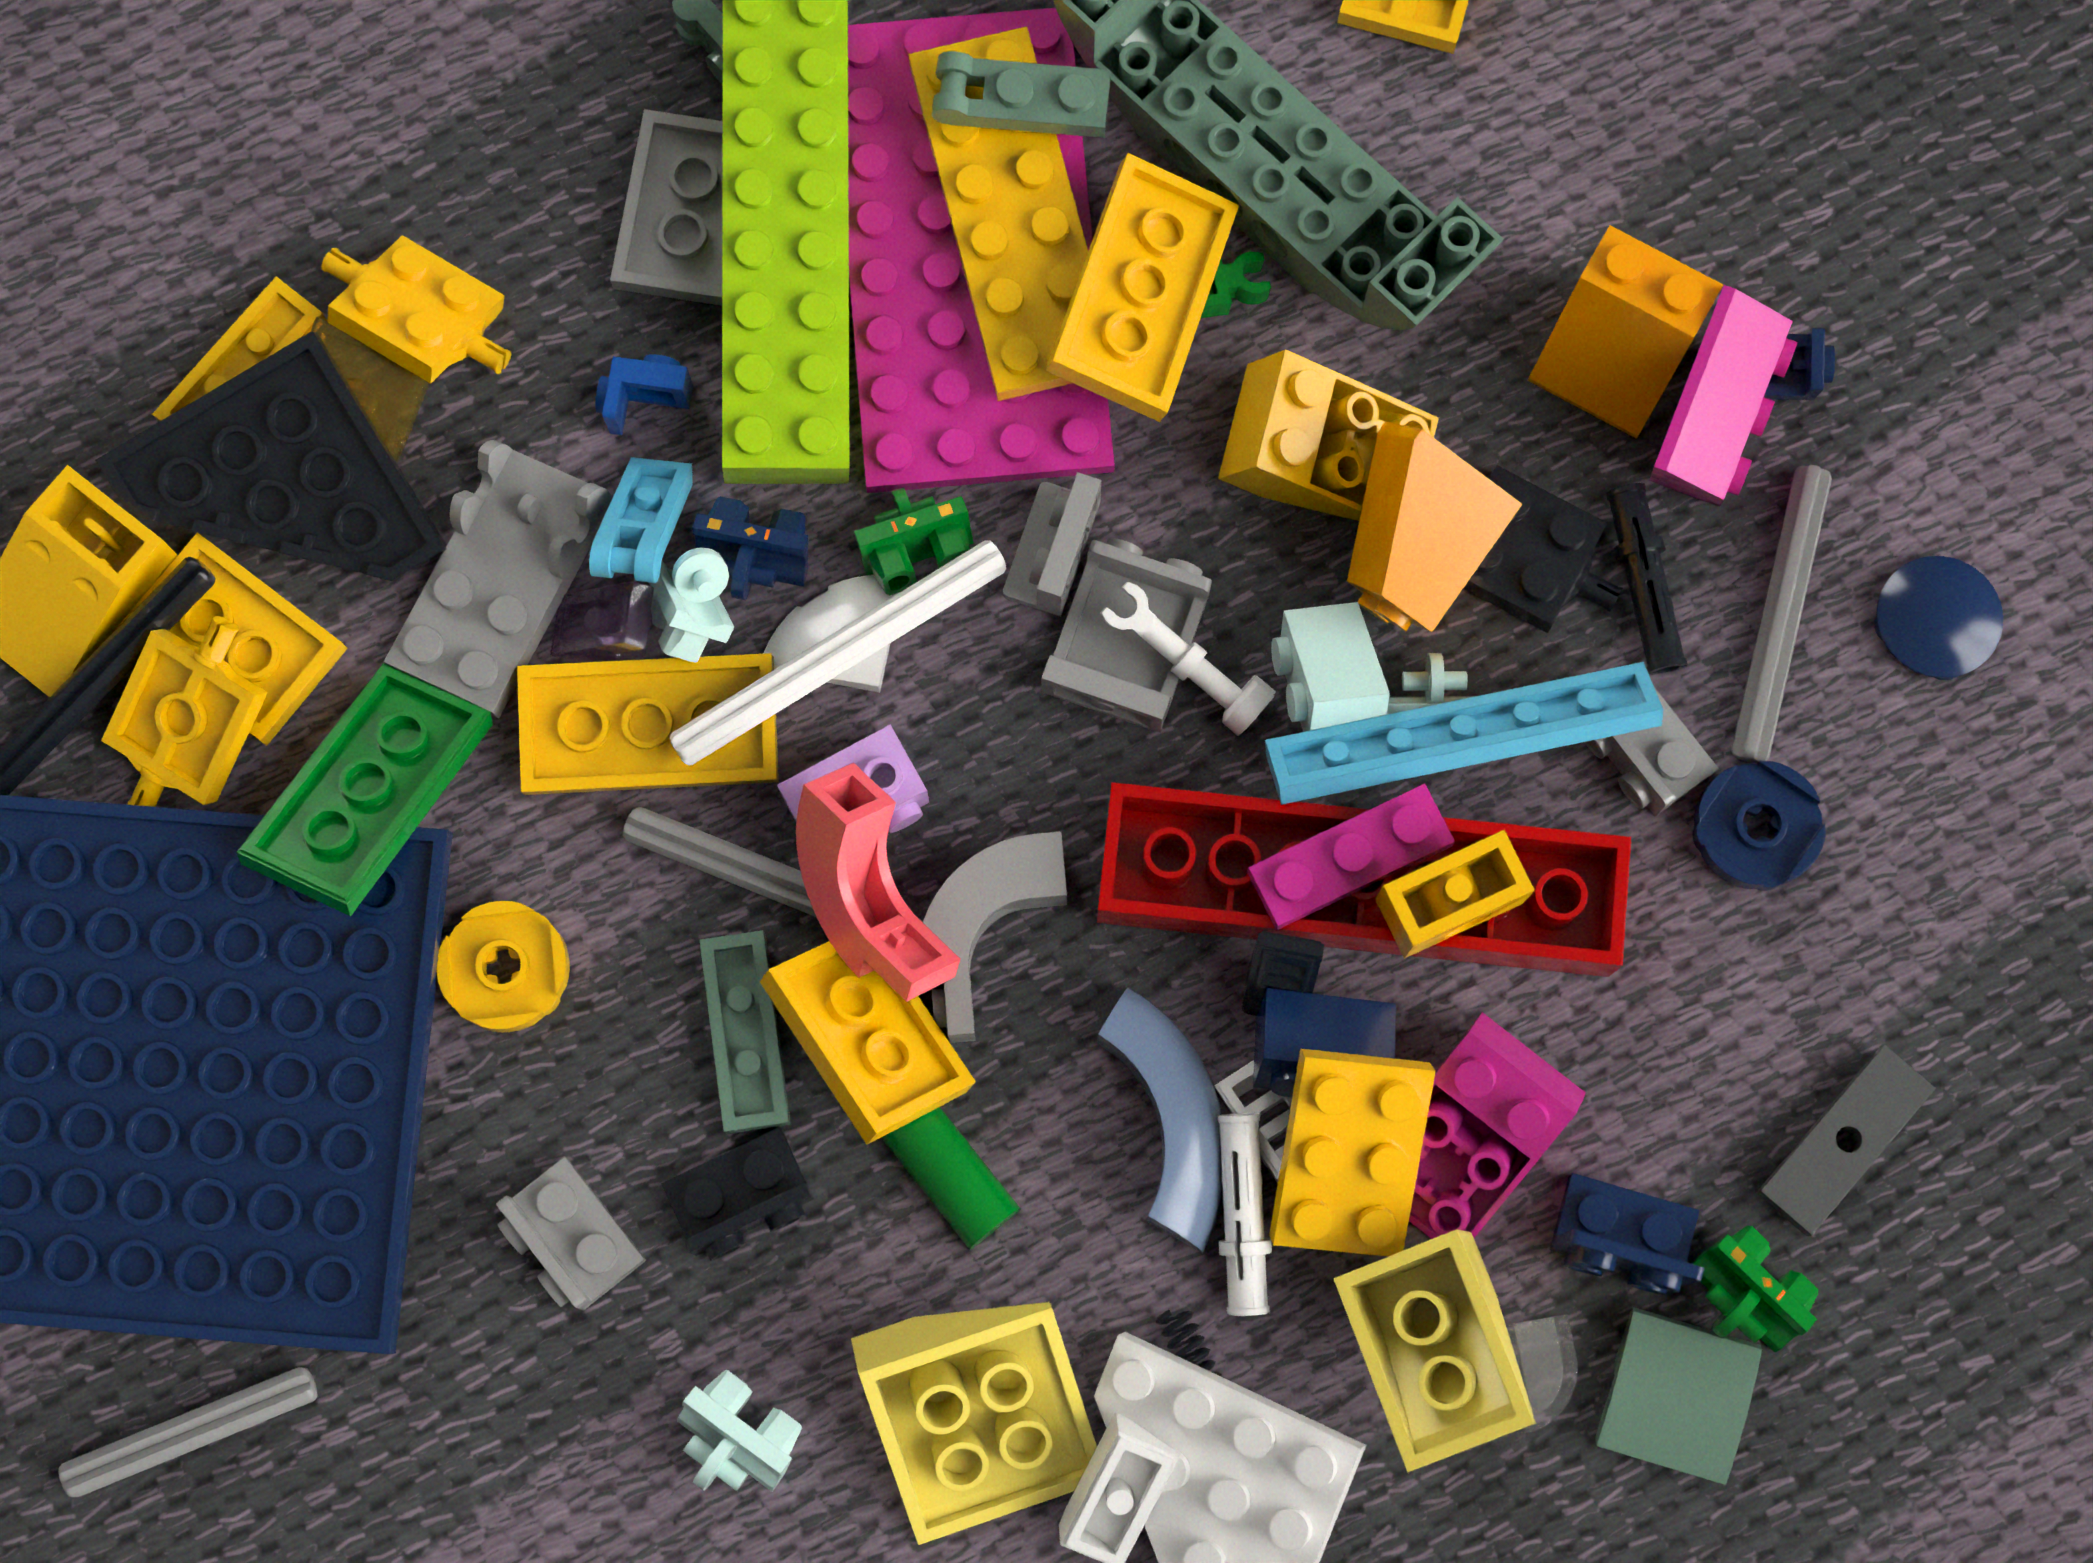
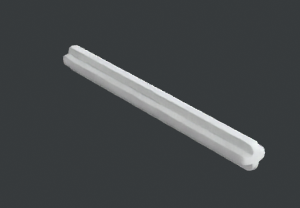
[670,540,1006,765]

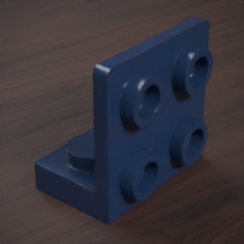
[1550,1173,1704,1295]

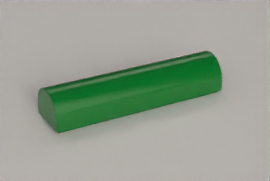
[881,1107,1021,1250]

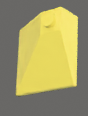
[851,1302,1097,1545]

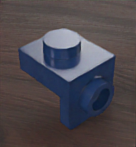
[1764,328,1835,400]

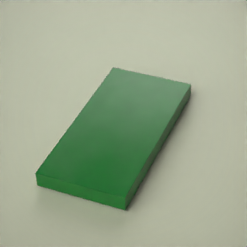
[236,663,493,917]

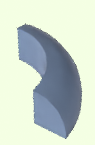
[1097,987,1223,1254]

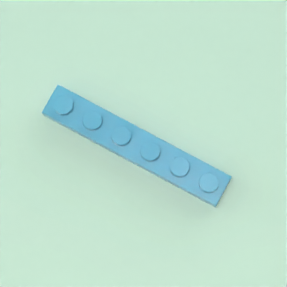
[1265,662,1663,805]

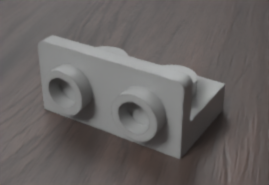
[1003,472,1102,617]
[1584,687,1719,817]
[496,1156,646,1310]

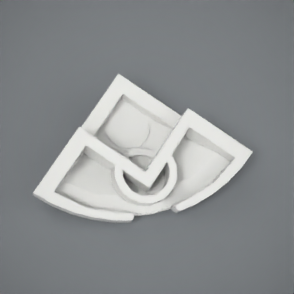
[763,575,900,693]

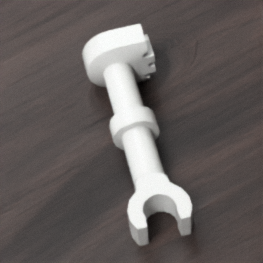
[1100,582,1276,736]

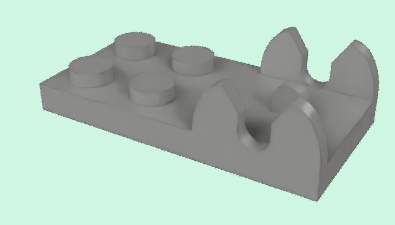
[384,440,613,719]

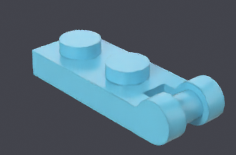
[589,457,693,583]

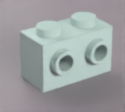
[1271,602,1390,732]

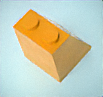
[1527,225,1723,439]
[1347,421,1522,632]

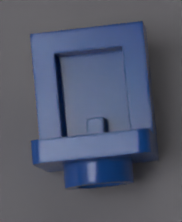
[595,354,694,435]

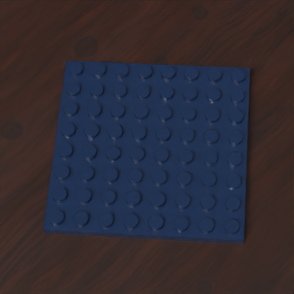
[0,795,453,1354]

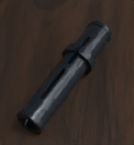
[1606,483,1688,675]

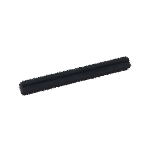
[0,557,216,795]

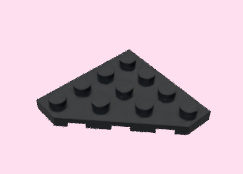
[95,331,447,581]

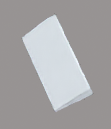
[1059,1413,1180,1563]

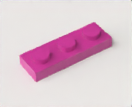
[1247,784,1455,930]

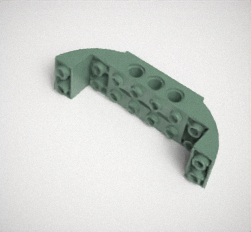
[1053,0,1504,331]

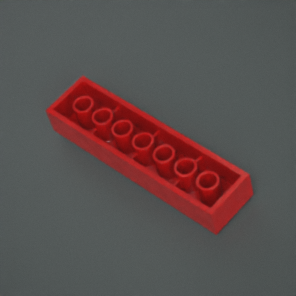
[1097,782,1632,977]

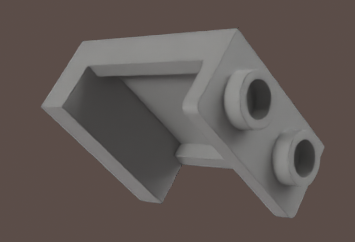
[1041,538,1212,733]

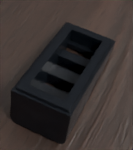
[1242,931,1325,1016]

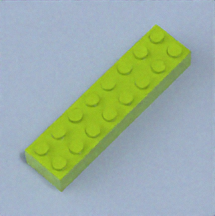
[722,0,849,484]

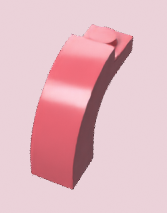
[796,763,960,1002]

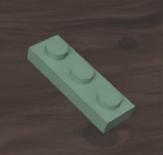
[699,930,791,1134]

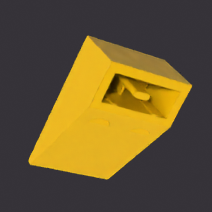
[1218,349,1439,521]
[0,465,178,697]

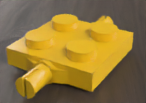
[321,235,511,384]
[101,616,268,807]

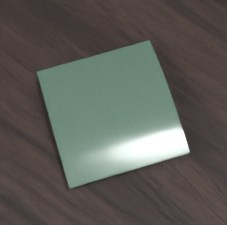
[1595,1307,1762,1485]

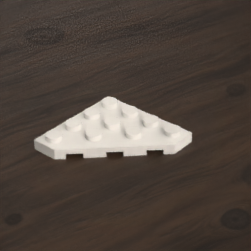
[1094,1332,1366,1563]

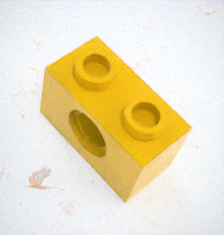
[1375,830,1534,959]

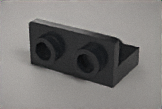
[661,1127,814,1261]

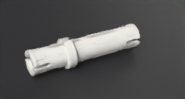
[1217,1113,1272,1316]

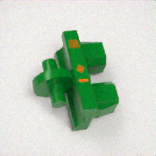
[854,487,973,596]
[1692,1225,1819,1353]

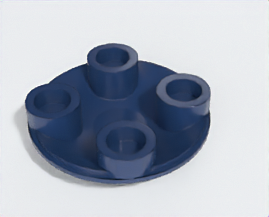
[1874,556,2003,680]

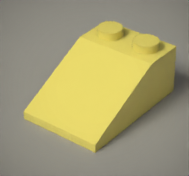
[1333,1229,1536,1472]

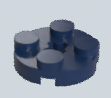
[1693,761,1826,891]

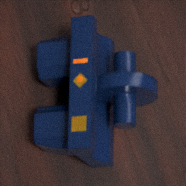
[692,496,808,601]

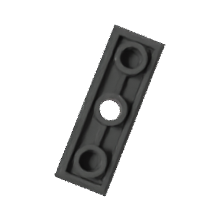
[1756,1045,1936,1237]

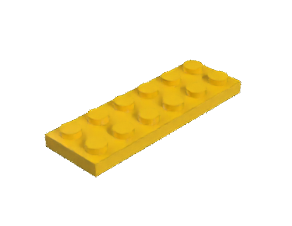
[908,26,1088,401]

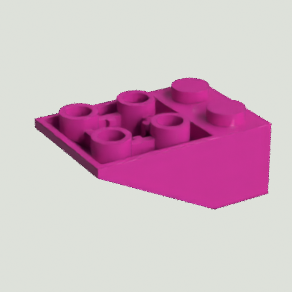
[1409,1012,1586,1239]

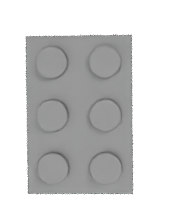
[610,109,723,306]

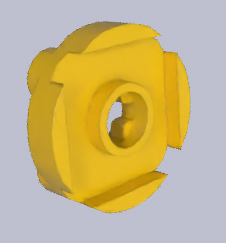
[437,901,570,1032]

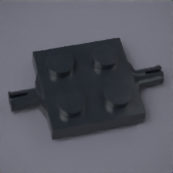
[1463,465,1623,633]

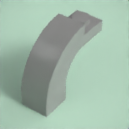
[923,831,1067,1043]

